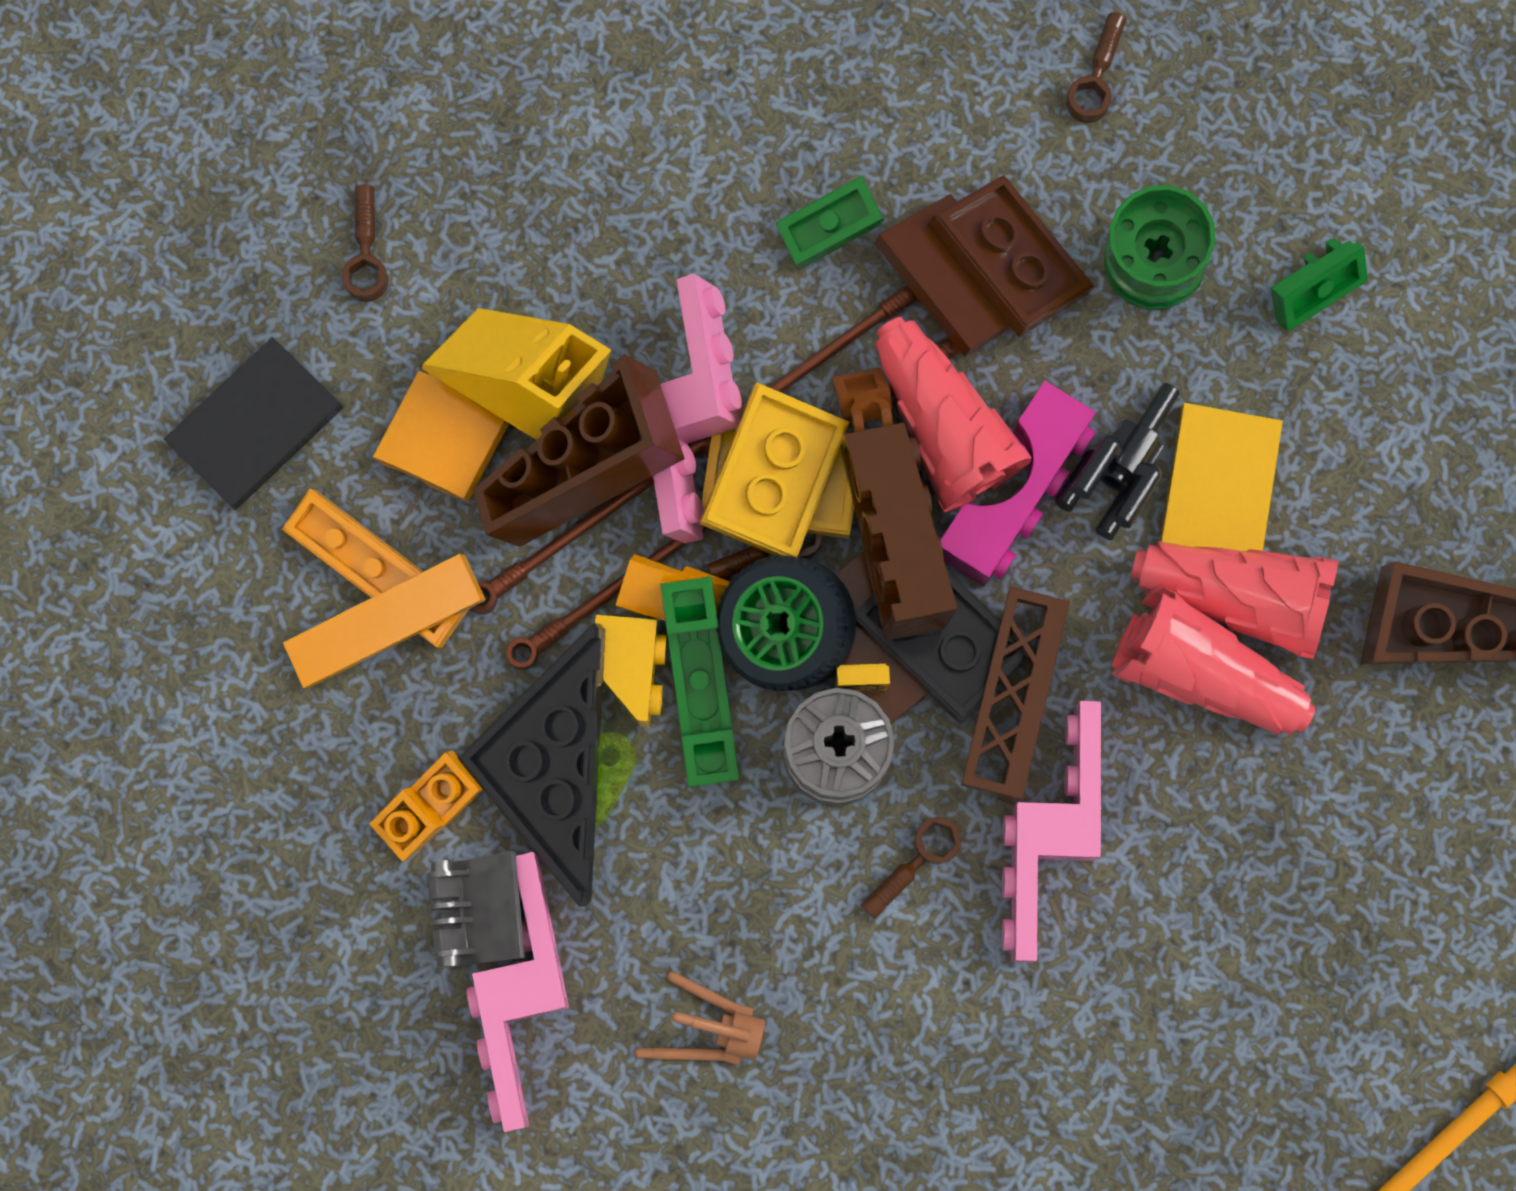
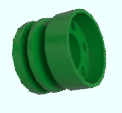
[1104,185,1216,310]

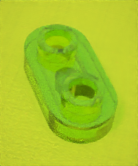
[595,732,637,828]

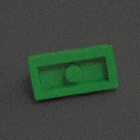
[775,175,884,269]
[1271,239,1368,332]

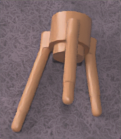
[634,972,765,1065]

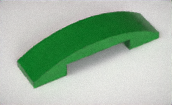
[660,576,739,787]

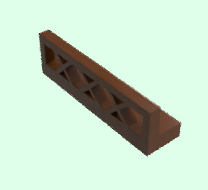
[961,586,1070,804]

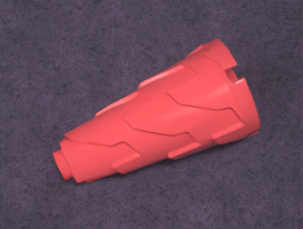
[875,317,1032,513]
[1131,541,1339,660]
[1111,585,1315,736]

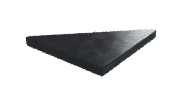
[458,623,606,907]

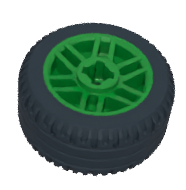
[716,556,856,691]

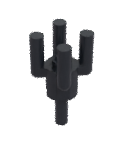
[1055,383,1180,540]

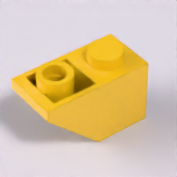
[595,615,667,728]

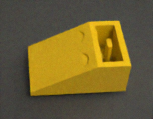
[422,308,611,440]

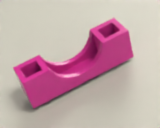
[941,381,1096,587]

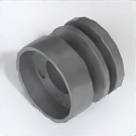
[783,688,894,807]

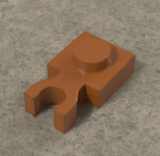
[832,367,893,432]

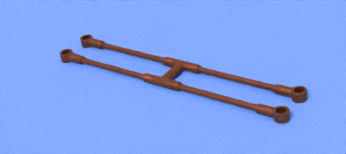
[470,284,962,670]

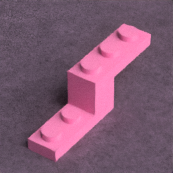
[653,273,742,544]
[1001,701,1101,963]
[466,852,570,1132]

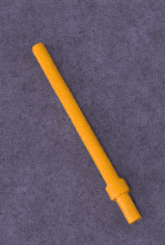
[1377,1063,1516,1191]

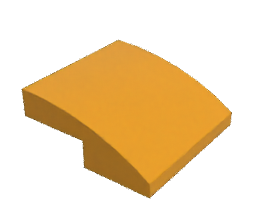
[373,371,509,502]

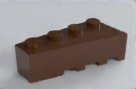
[473,354,685,547]
[840,422,958,641]
[1360,562,1516,664]

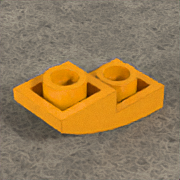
[616,554,730,621]
[369,750,483,862]

